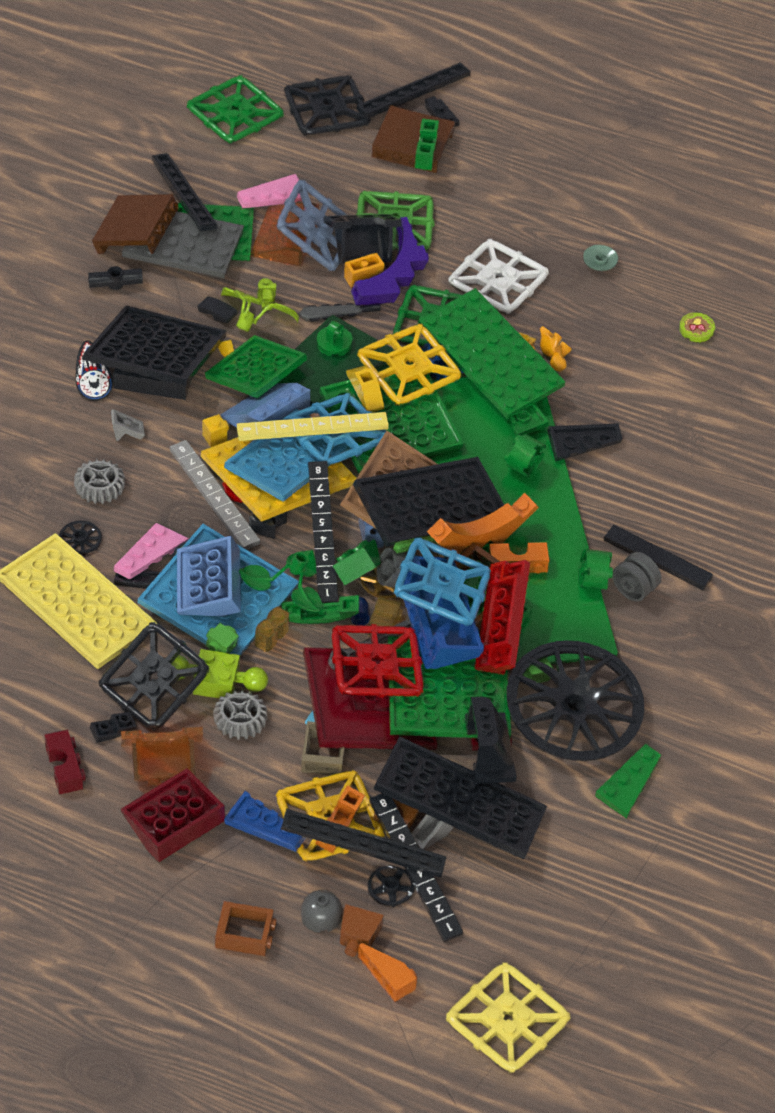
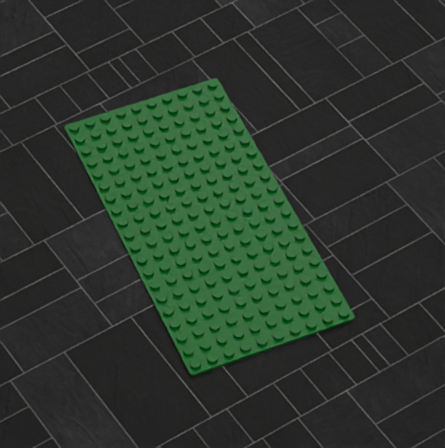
[416,377,618,664]

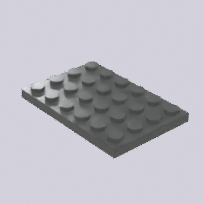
[122,212,244,278]

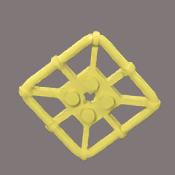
[446,962,570,1073]

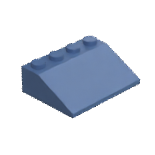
[220,383,310,427]
[177,536,241,616]

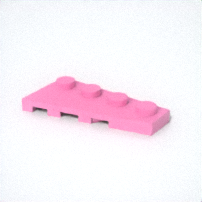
[237,174,302,208]

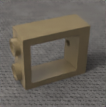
[301,721,345,775]

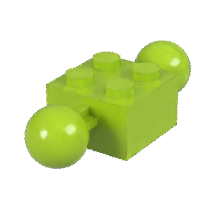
[171,649,268,699]

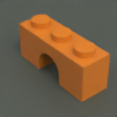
[489,542,549,573]
[315,785,365,853]

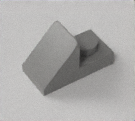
[111,409,145,441]

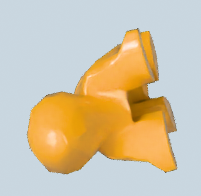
[540,326,572,372]

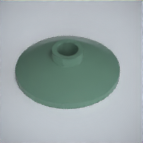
[583,245,618,271]

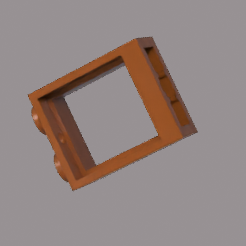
[215,901,277,956]

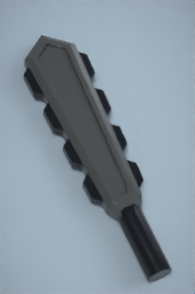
[299,303,381,322]

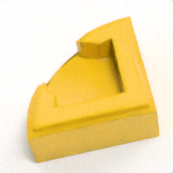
[218,340,234,357]

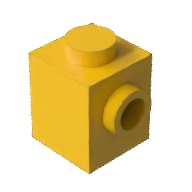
[202,414,229,447]

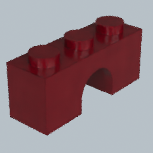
[44,730,86,795]

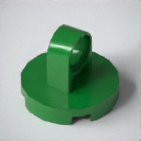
[316,320,353,356]

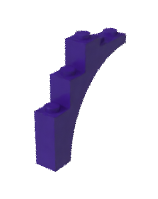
[351,217,429,306]

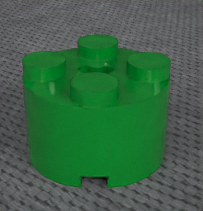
[504,434,546,478]
[578,549,613,590]

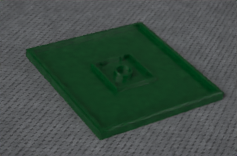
[277,314,413,413]

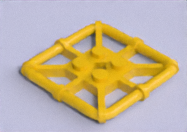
[357,324,461,405]
[276,770,385,862]

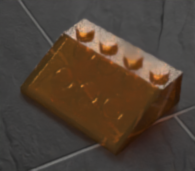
[251,201,319,266]

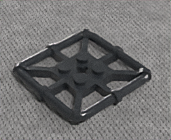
[284,75,371,136]
[99,622,209,731]

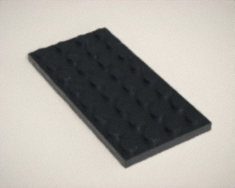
[353,457,504,547]
[373,737,547,860]

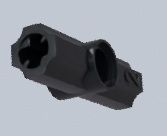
[88,266,143,290]

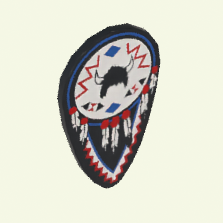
[75,340,113,401]

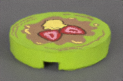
[679,313,715,342]

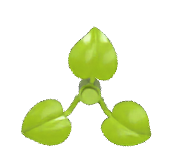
[221,287,299,332]

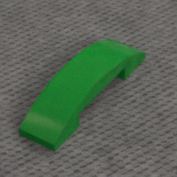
[281,595,359,624]

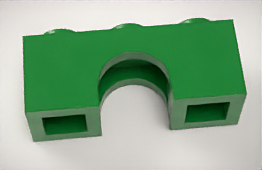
[415,119,439,171]

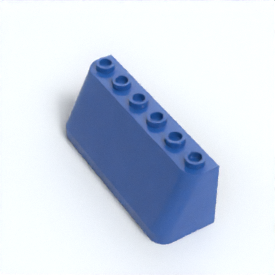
[404,556,484,669]

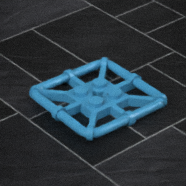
[284,393,386,466]
[394,537,491,626]

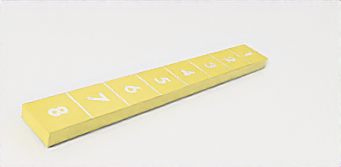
[237,412,388,441]

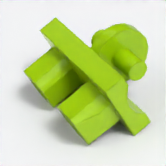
[257,278,276,310]

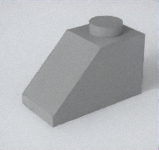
[411,815,454,850]

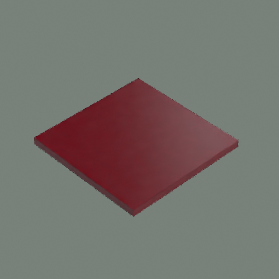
[303,647,438,750]

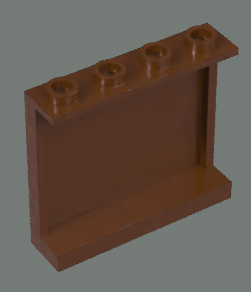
[372,106,455,173]
[92,194,179,254]

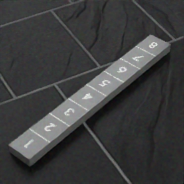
[170,440,260,550]

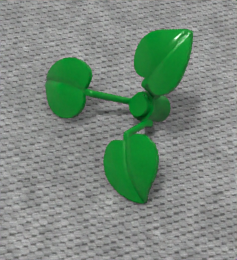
[239,550,322,612]

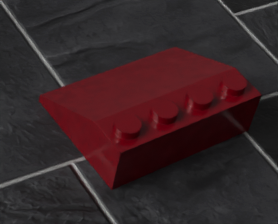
[121,768,225,862]

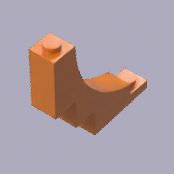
[427,493,539,554]

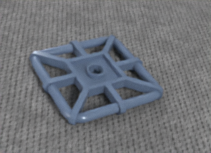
[276,180,347,271]

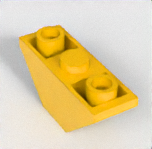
[346,366,384,412]

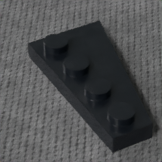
[547,423,623,462]

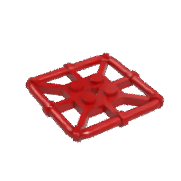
[332,624,424,698]

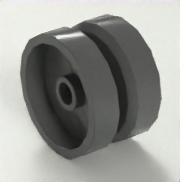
[612,552,662,602]

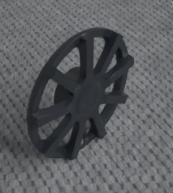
[59,520,102,556]

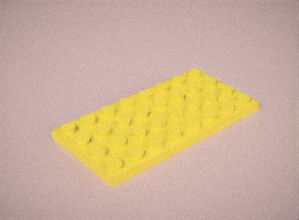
[0,533,157,669]

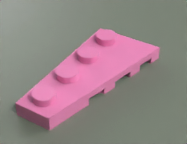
[114,523,188,579]

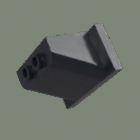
[323,214,401,264]
[464,697,517,784]

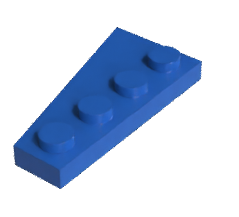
[224,791,306,852]

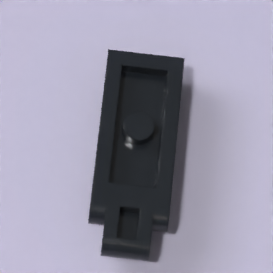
[425,96,460,127]

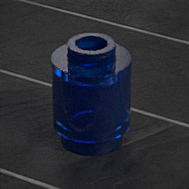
[351,597,370,625]

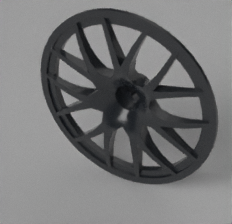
[506,640,644,761]

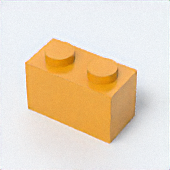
[344,253,385,289]

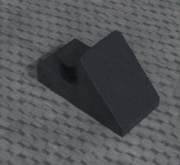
[249,512,287,539]

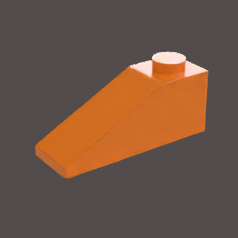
[358,943,417,1002]

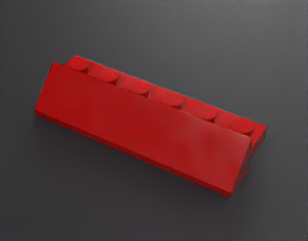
[475,559,530,675]

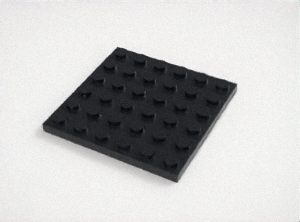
[83,305,227,386]

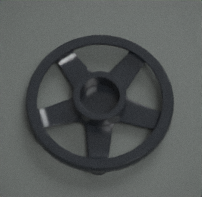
[367,865,414,907]

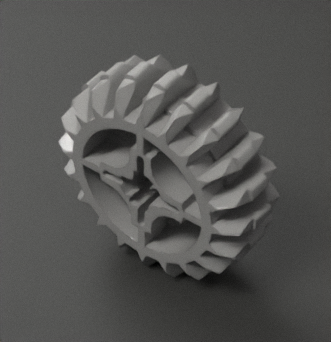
[74,458,125,504]
[213,689,268,740]

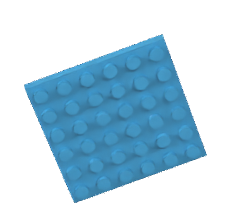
[137,524,299,656]

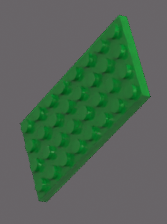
[418,288,565,419]

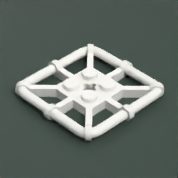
[449,239,549,314]

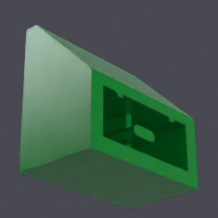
[333,539,381,585]

